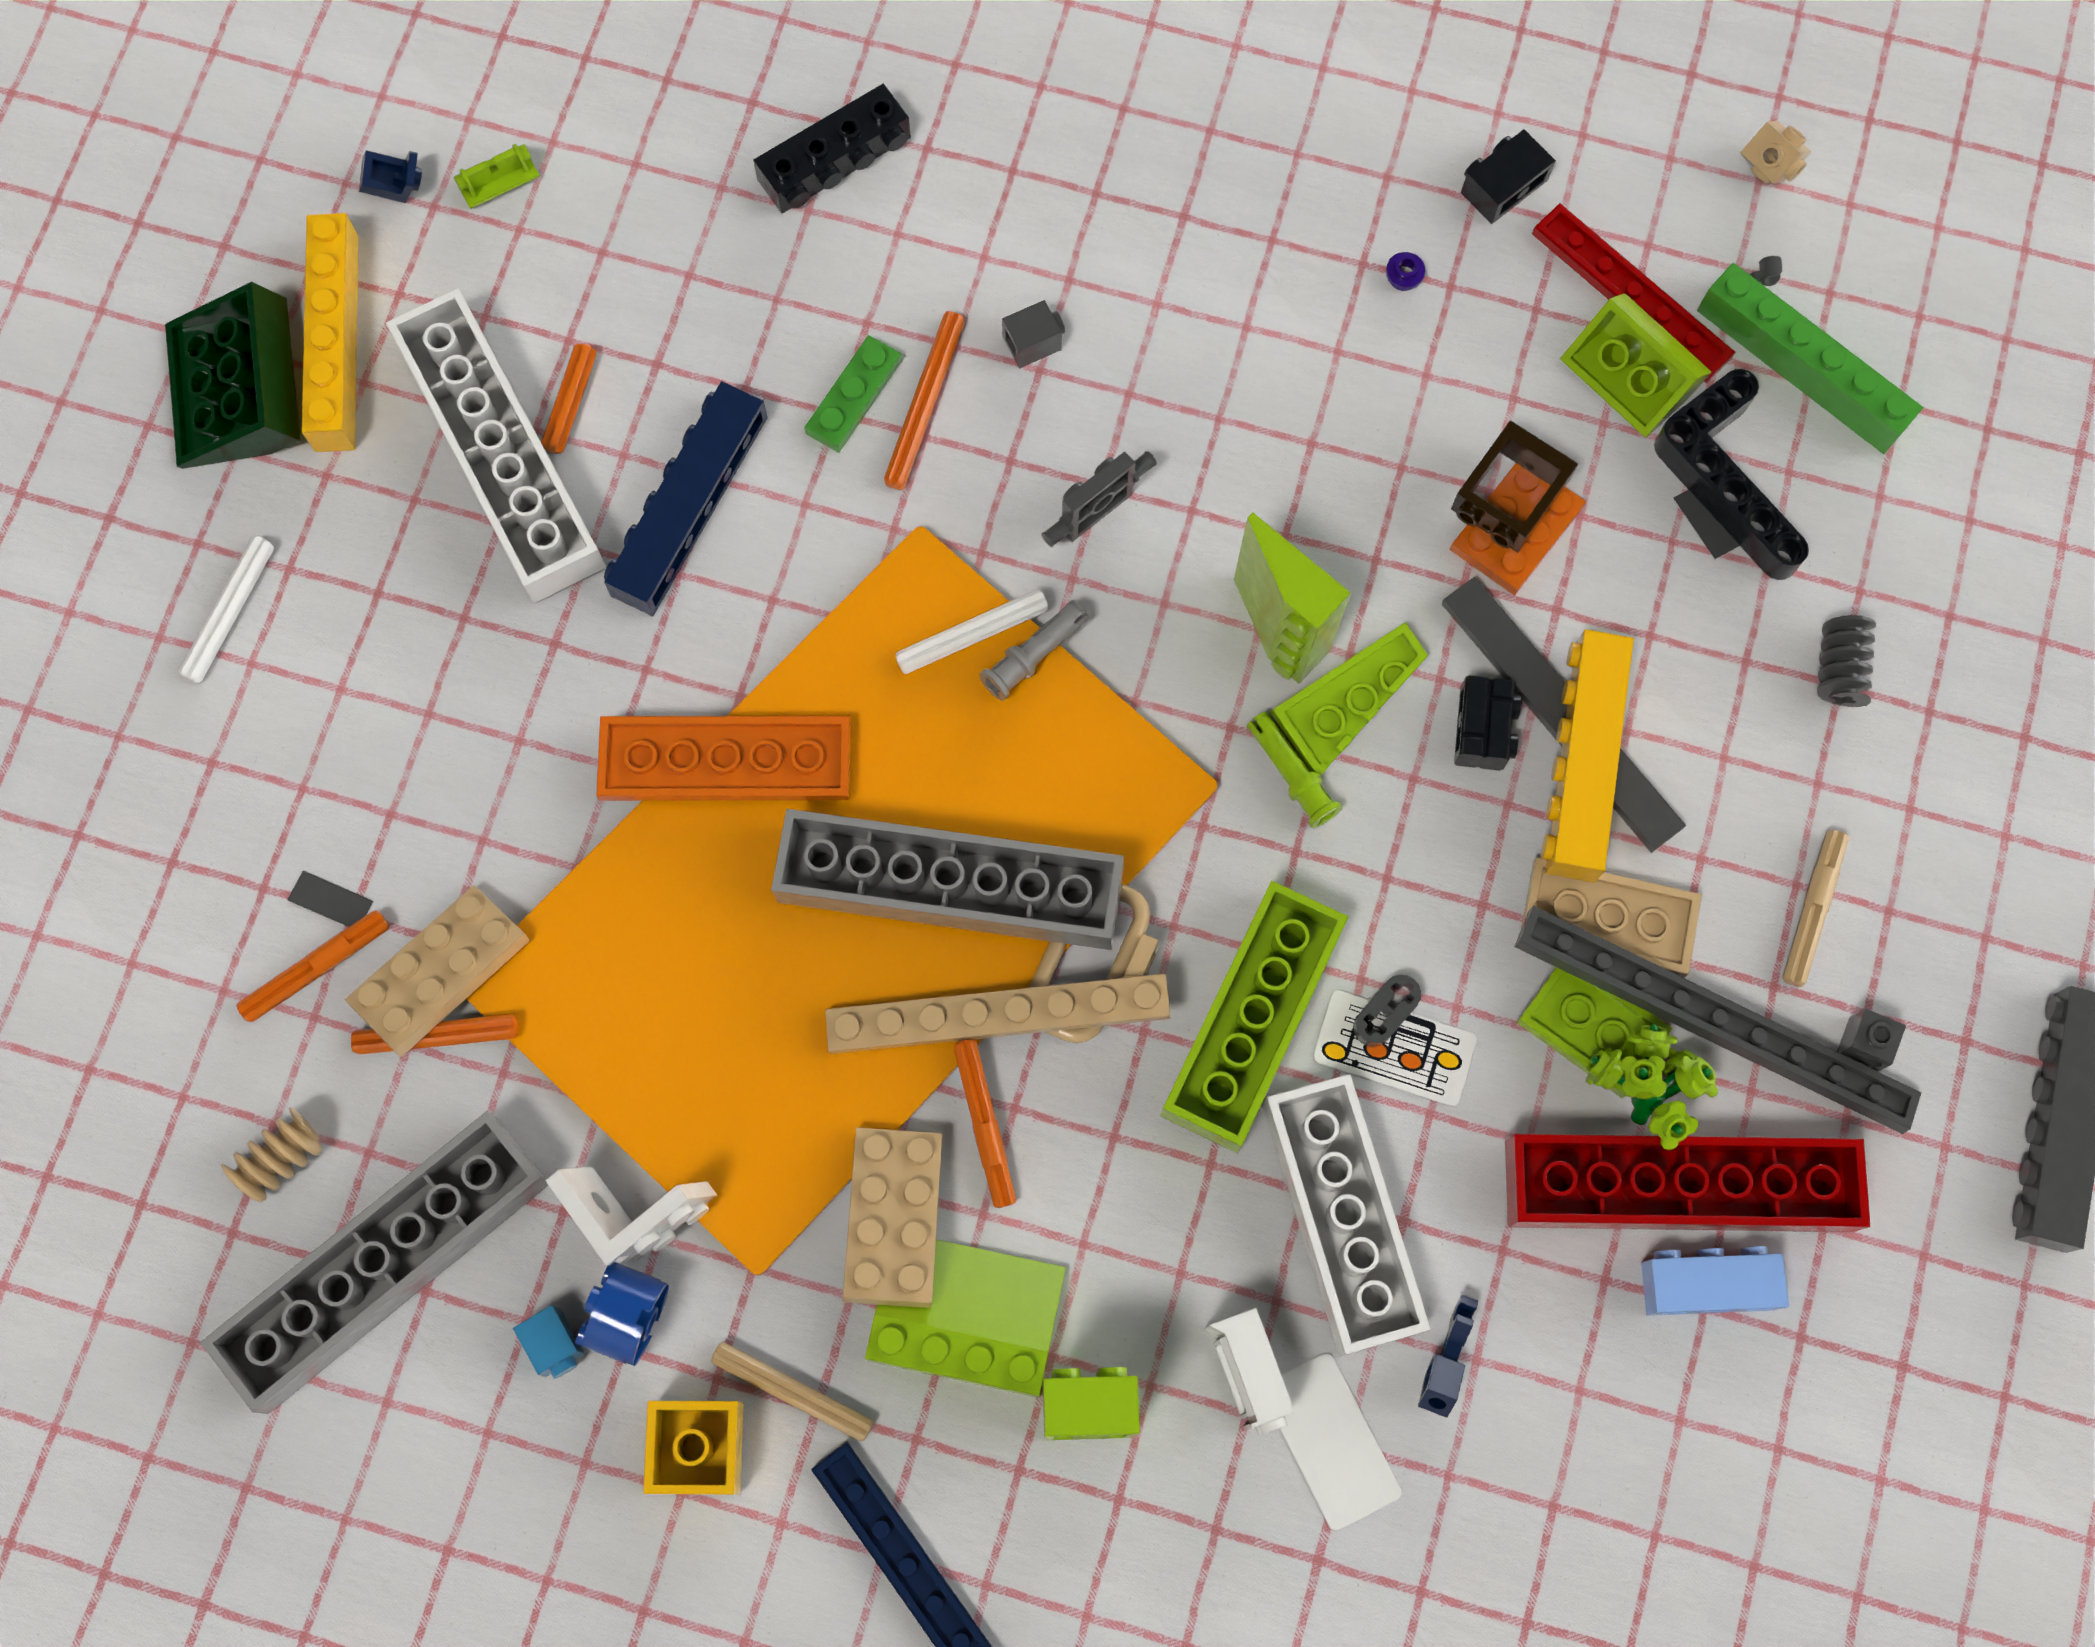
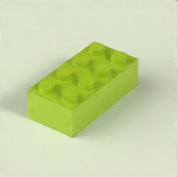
[1043,1367,1140,1441]

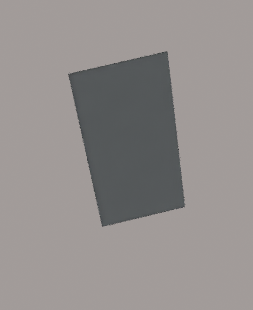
[1674,490,1740,559]
[288,871,373,927]

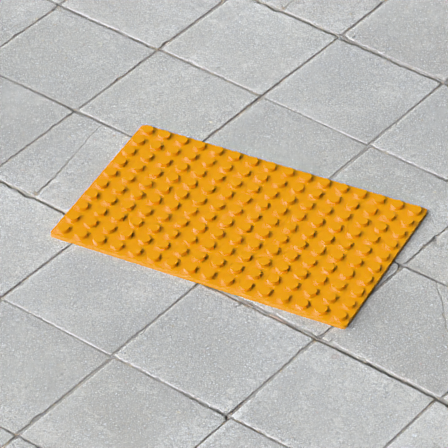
[466,526,1217,1276]

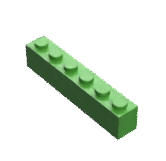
[1697,263,1924,454]

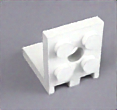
[545,1167,717,1266]

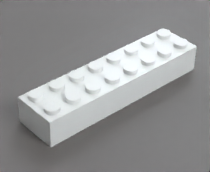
[386,288,606,604]

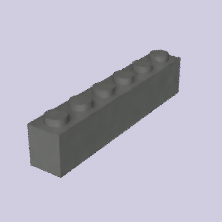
[2012,986,2095,1253]

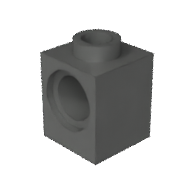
[1837,1008,1906,1071]

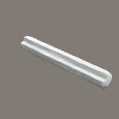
[179,536,274,683]
[895,590,1048,674]

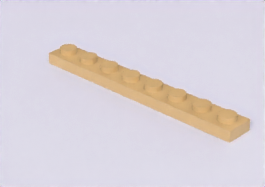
[825,974,1171,1054]

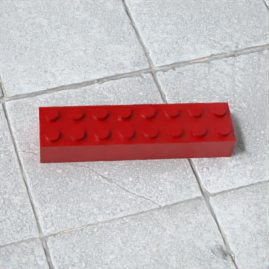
[1505,1134,1871,1232]

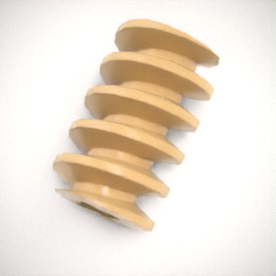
[221,1107,322,1202]

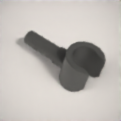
[1749,256,1782,286]

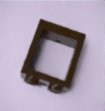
[1451,420,1578,553]

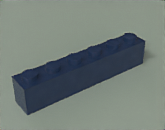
[604,381,768,617]

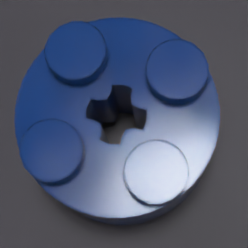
[575,1262,669,1366]

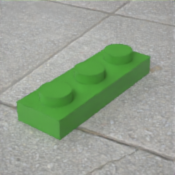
[804,335,902,453]

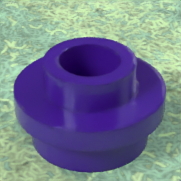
[1386,252,1425,291]

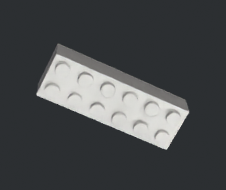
[1263,1074,1431,1357]

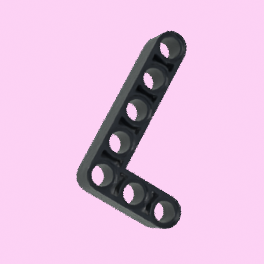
[1654,369,1809,580]

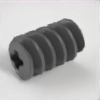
[1817,615,1876,707]

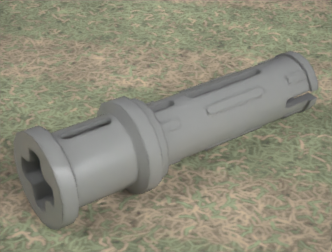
[979,600,1089,701]

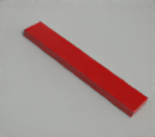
[1532,203,1736,384]

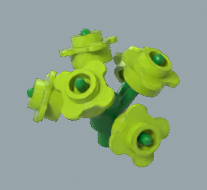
[1585,1024,1718,1150]

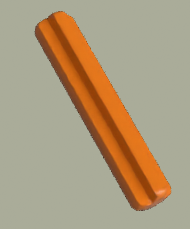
[541,343,597,454]

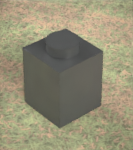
[1002,300,1065,369]

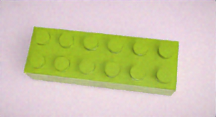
[1160,880,1349,1154]

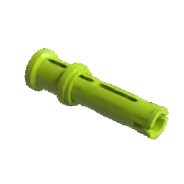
[1246,711,1342,829]

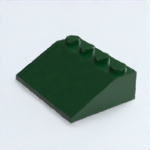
[165,281,301,469]

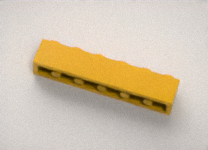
[302,213,359,452]
[1541,629,1634,883]

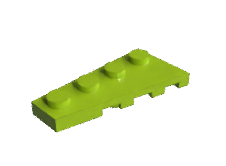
[1270,622,1428,776]

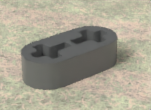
[1353,975,1421,1047]

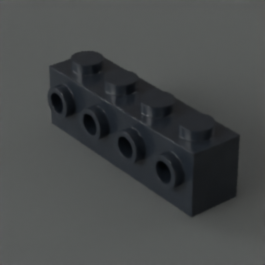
[753,83,911,214]

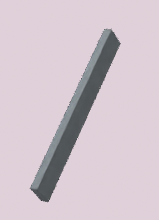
[1442,577,1686,853]

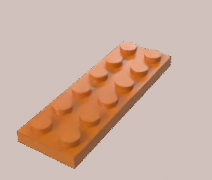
[596,716,851,801]

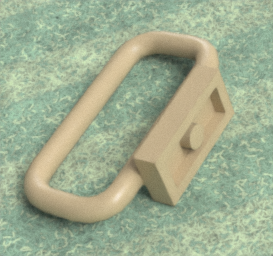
[1029,884,1159,1043]

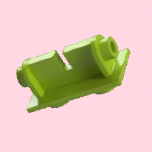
[453,143,540,209]

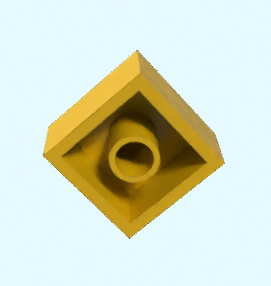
[643,1401,744,1495]

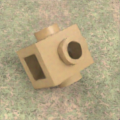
[1740,121,1811,184]

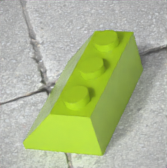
[1560,294,1712,438]

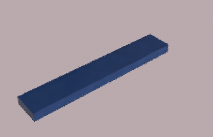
[811,1442,993,1647]

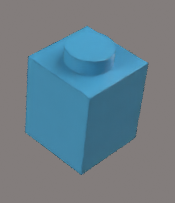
[513,1305,585,1379]

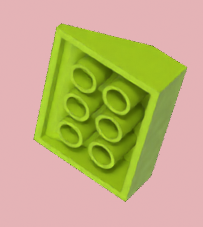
[1234,512,1351,684]
[865,1239,1066,1398]

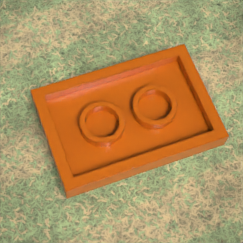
[1449,463,1587,596]

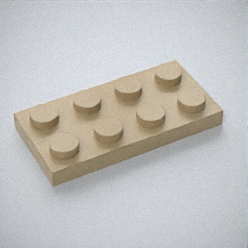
[1521,857,1702,978]
[345,885,530,1058]
[842,1127,942,1308]

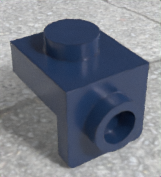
[359,150,422,203]

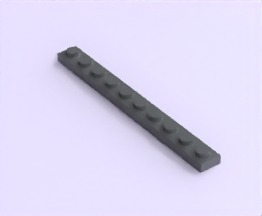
[1514,906,1921,1134]

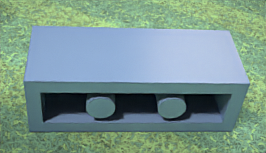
[1641,1246,1789,1316]

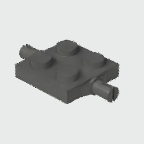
[1042,451,1157,547]

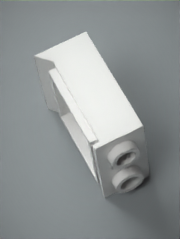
[1203,1308,1295,1435]

